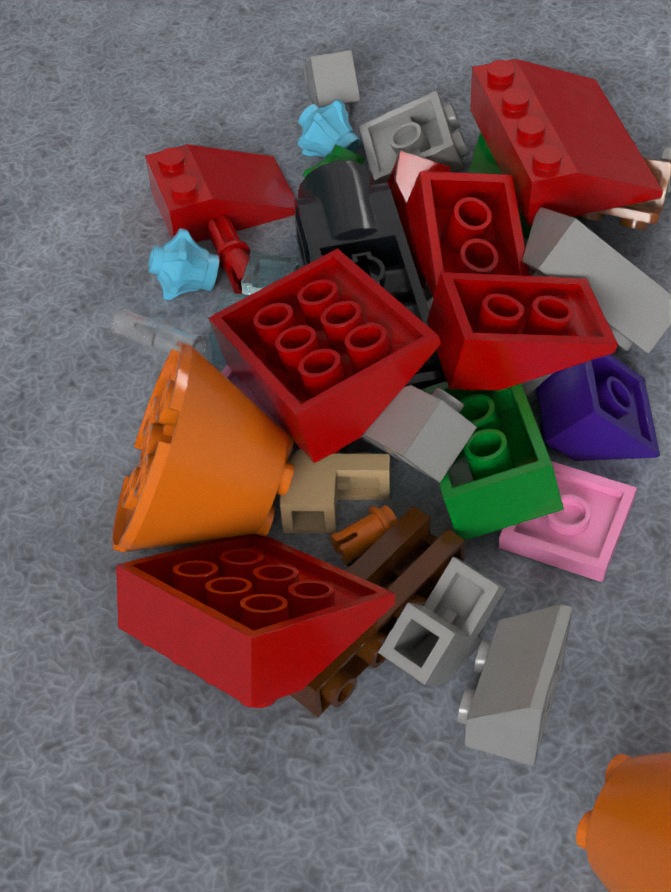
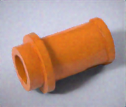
[329,505,398,566]

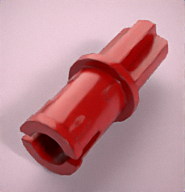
[207,216,261,296]

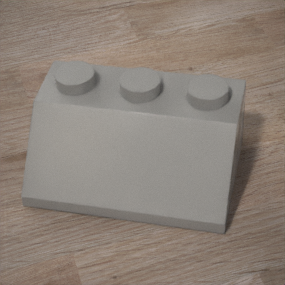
[522,207,671,354]

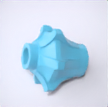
[297,99,361,158]
[148,228,219,300]

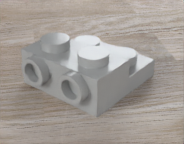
[359,90,470,184]

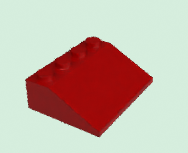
[470,59,663,226]
[208,248,441,464]
[116,534,395,708]

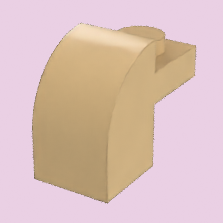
[280,448,390,534]

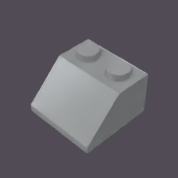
[457,604,573,766]

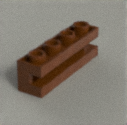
[290,506,465,717]

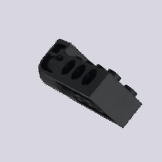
[294,161,447,389]

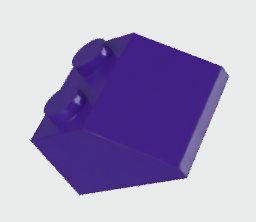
[536,354,660,461]

